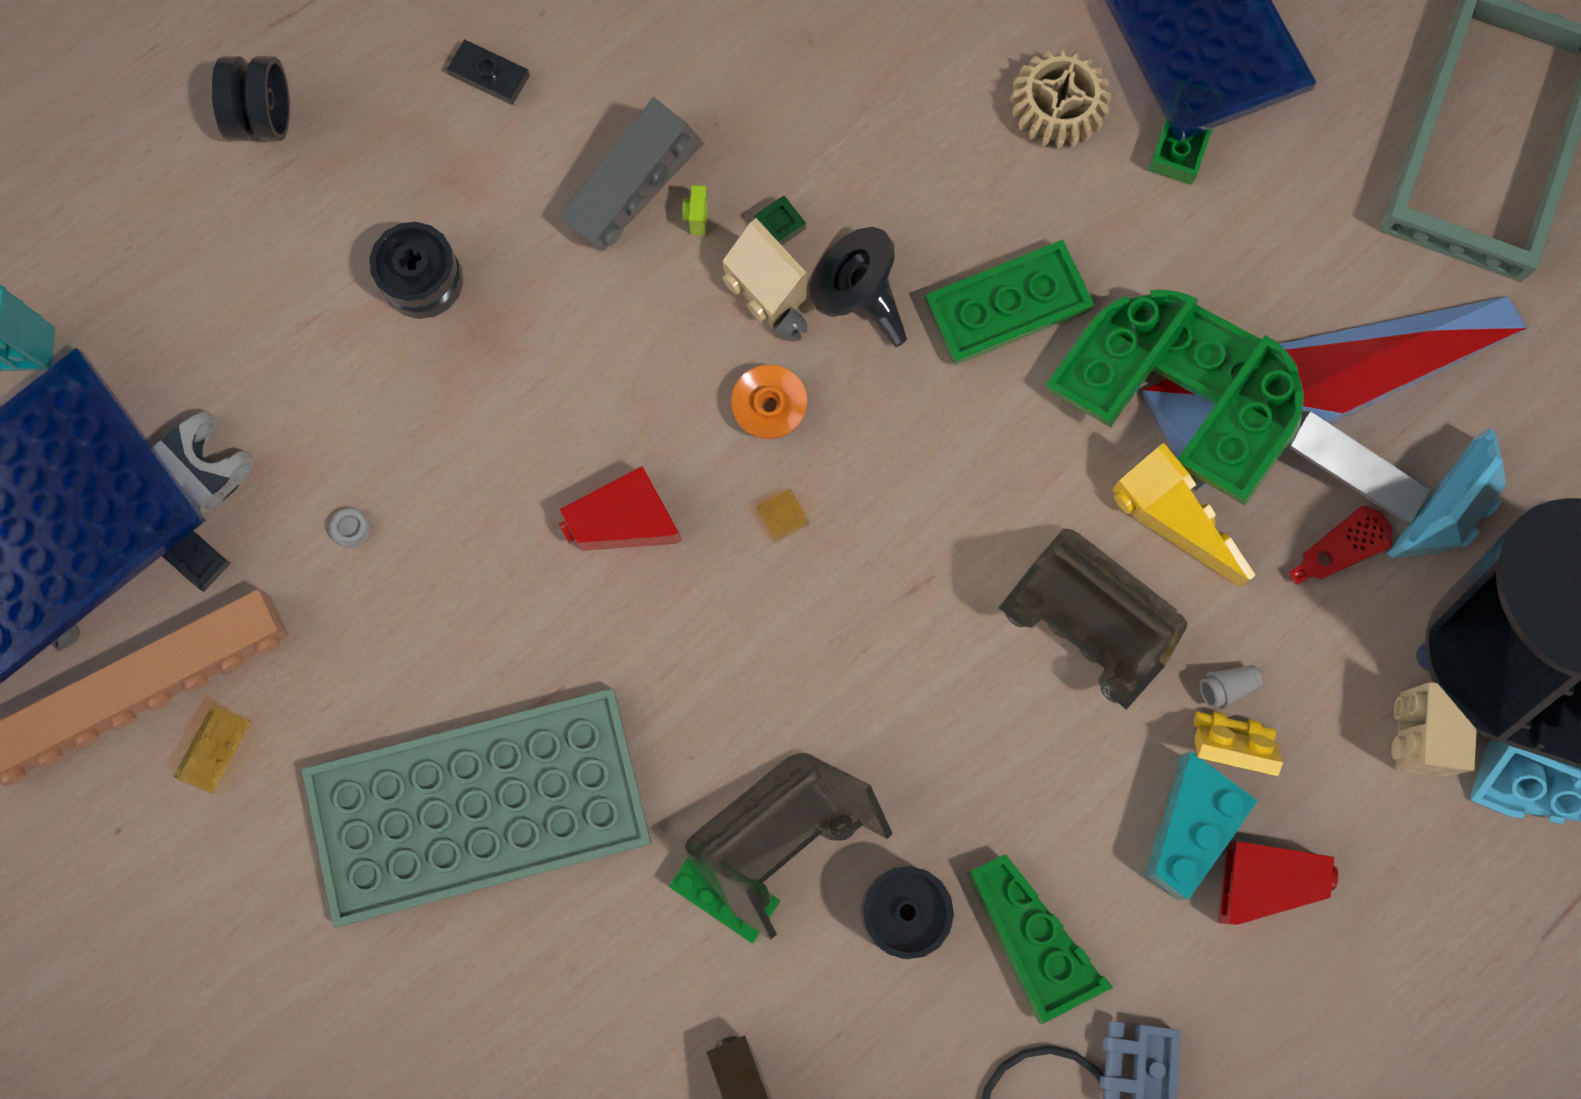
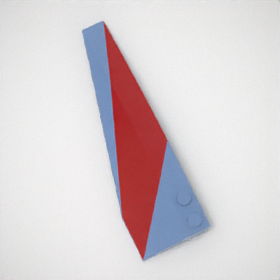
[1141,296,1527,491]

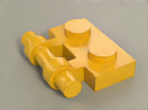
[1193,711,1283,776]

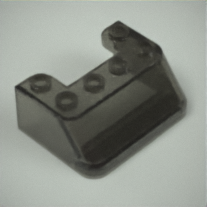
[998,528,1188,710]

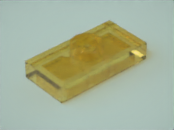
[173,704,251,794]

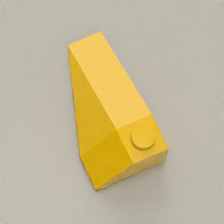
[1112,443,1256,587]

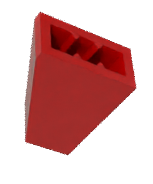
[559,466,682,551]
[1218,841,1338,925]

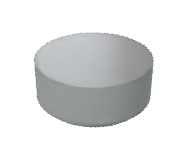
[329,508,370,549]

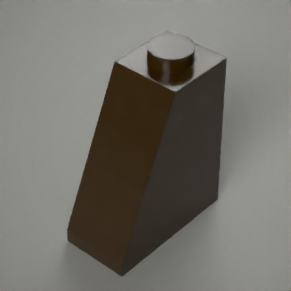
[706,1035,772,1099]

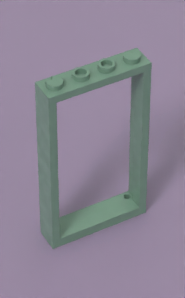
[1379,0,1581,282]

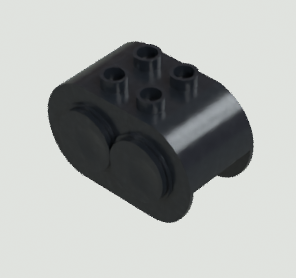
[1425,498,1581,769]

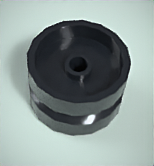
[212,56,290,141]
[369,221,463,319]
[860,866,954,960]

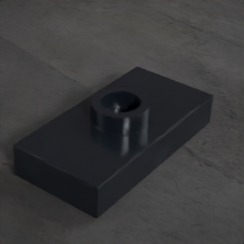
[447,39,530,105]
[144,512,231,592]

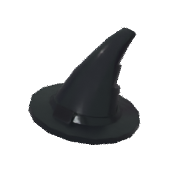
[810,226,907,347]

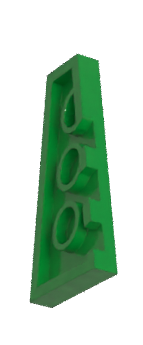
[966,854,1114,1024]

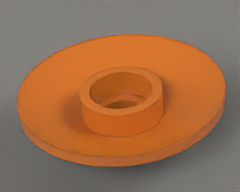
[731,365,807,439]

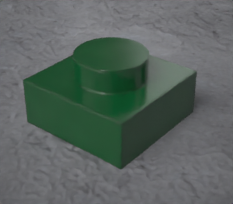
[754,195,806,245]

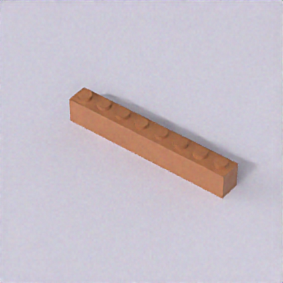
[0,589,289,786]

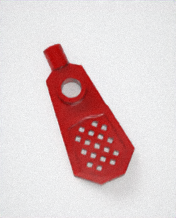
[1288,505,1393,585]

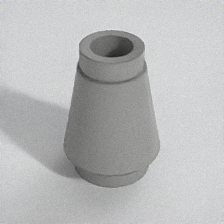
[1199,665,1263,709]

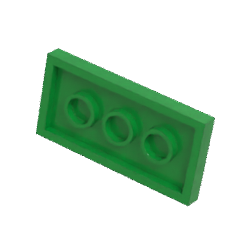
[924,240,1094,365]

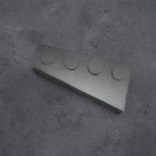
[560,96,704,251]

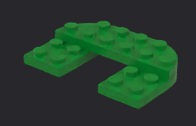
[1045,290,1303,505]

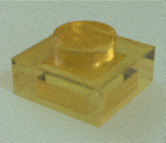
[756,489,809,542]

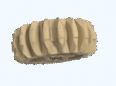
[1010,48,1111,149]

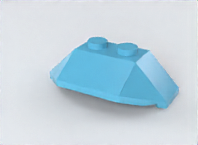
[1387,428,1506,558]

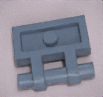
[1100,1021,1181,1099]

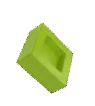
[683,185,708,236]

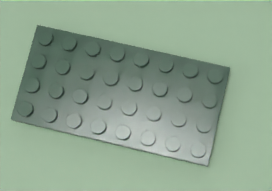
[302,688,652,928]

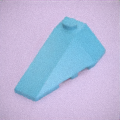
[1470,740,1581,824]

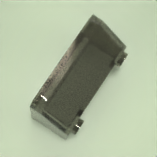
[685,753,893,939]

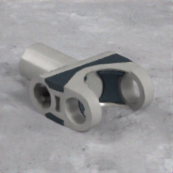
[132,412,255,526]

